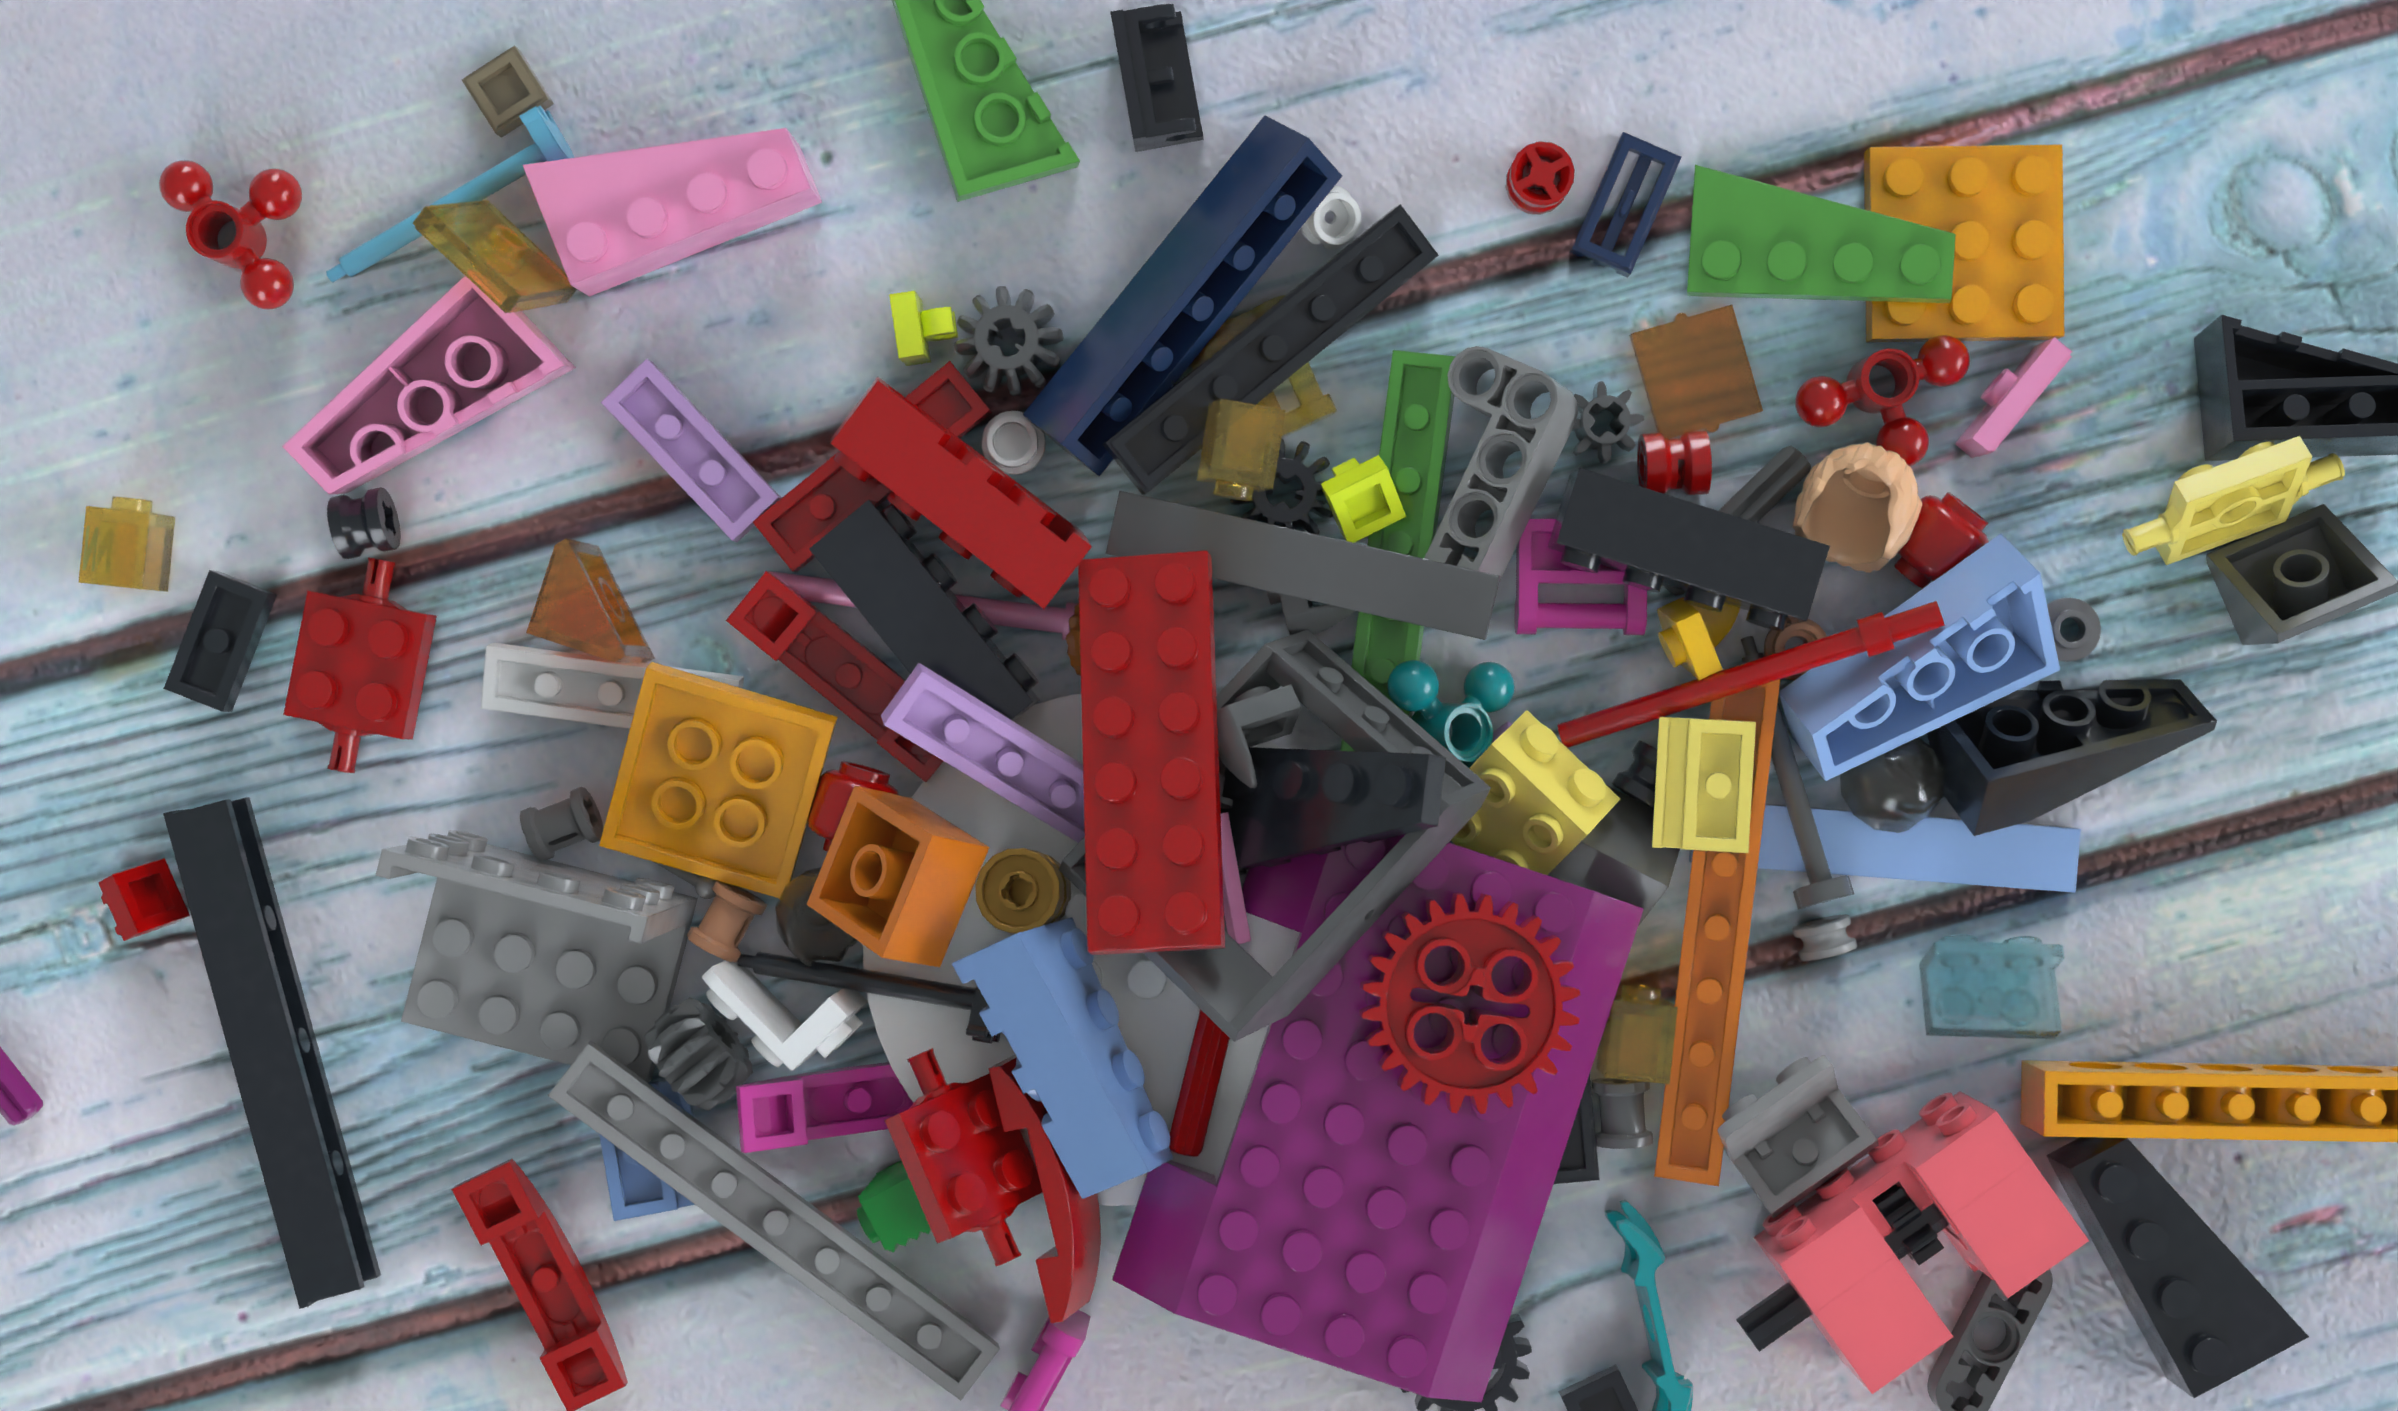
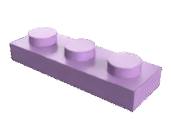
[601,359,782,542]

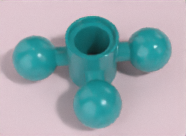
[1387,660,1515,768]

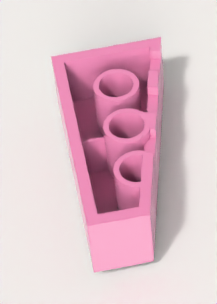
[282,269,576,494]

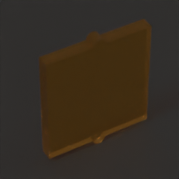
[1629,305,1763,439]

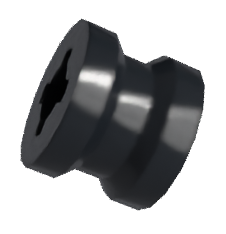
[327,487,401,559]
[1612,740,1657,811]

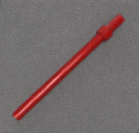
[1557,601,1945,748]

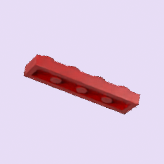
[752,361,992,573]

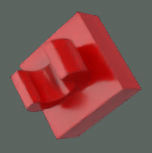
[98,858,190,941]

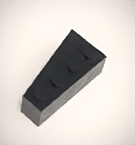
[2046,1137,2309,1398]

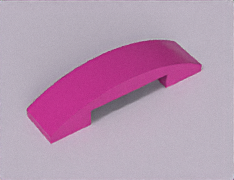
[736,1062,914,1153]

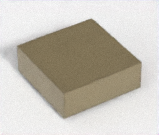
[462,45,554,138]

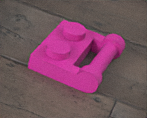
[1514,519,1647,636]
[1000,1310,1091,1411]

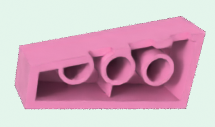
[523,128,822,297]

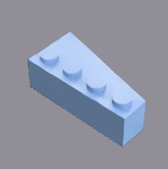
[1779,533,2060,781]

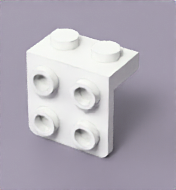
[702,960,868,1071]

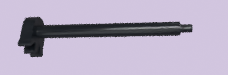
[737,952,1000,1044]

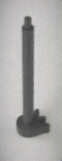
[1741,636,1854,910]

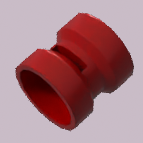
[1637,431,1712,495]

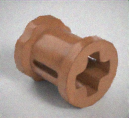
[687,880,767,962]

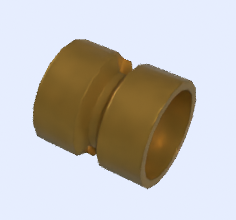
[975,848,1071,933]

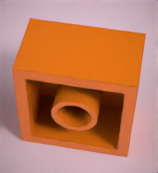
[807,785,990,967]

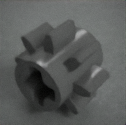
[1572,381,1644,464]

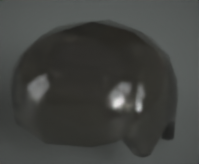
[1840,737,1946,833]
[775,867,858,967]

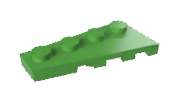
[892,0,1080,202]
[1687,165,1956,303]

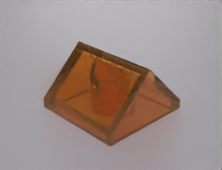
[526,538,655,663]

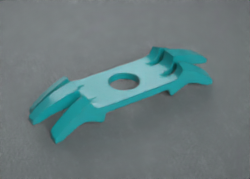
[1604,1200,1693,1411]

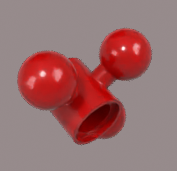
[159,160,302,310]
[1795,335,1970,466]

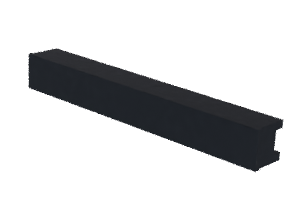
[163,797,381,1309]

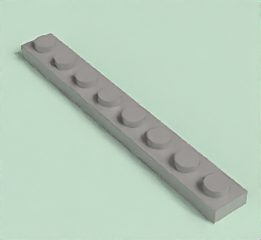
[548,1041,1000,1401]

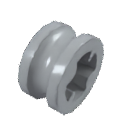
[1792,914,1857,961]

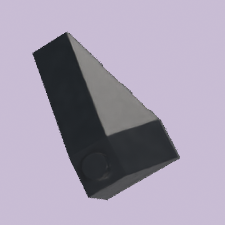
[1927,679,2217,836]

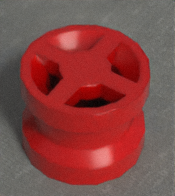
[1505,141,1575,215]

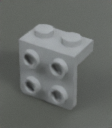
[1717,1056,1879,1218]

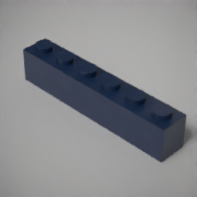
[1023,115,1342,477]

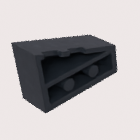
[2194,315,2398,461]

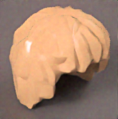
[1793,442,1922,573]

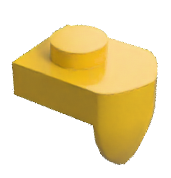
[1657,597,1740,680]

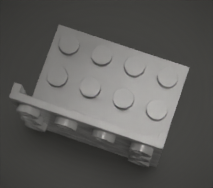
[375,830,698,1083]

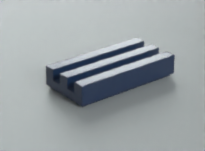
[1569,132,1682,278]

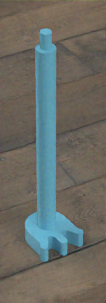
[326,105,575,282]

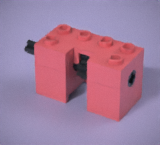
[1736,1091,2089,1394]

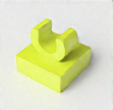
[889,290,958,366]
[1321,455,1406,543]

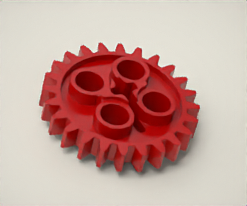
[1359,893,1581,1114]

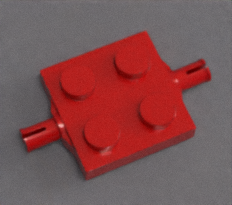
[283,557,437,773]
[884,1048,1043,1267]

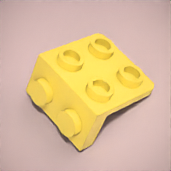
[1451,710,1620,875]

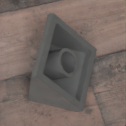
[2206,504,2398,645]
[1548,785,1680,926]

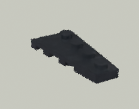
[1220,747,1446,875]

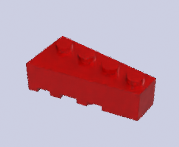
[831,376,1092,609]

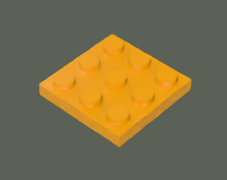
[1864,144,2065,343]
[599,662,838,900]

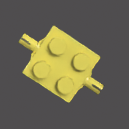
[2122,436,2345,565]

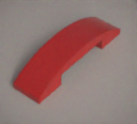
[725,571,944,783]
[988,1054,1101,1323]
[451,1159,628,1411]

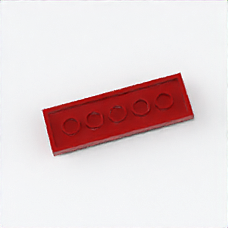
[1078,550,1225,955]

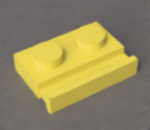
[1652,716,1756,853]

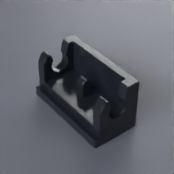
[1110,4,1204,152]

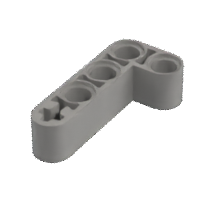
[1424,346,1578,582]

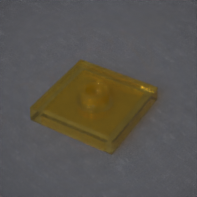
[413,200,577,313]

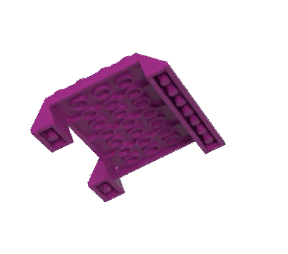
[1112,834,1644,1402]

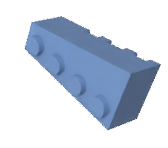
[951,917,1174,1199]

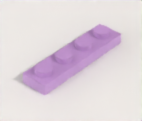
[881,663,1085,843]

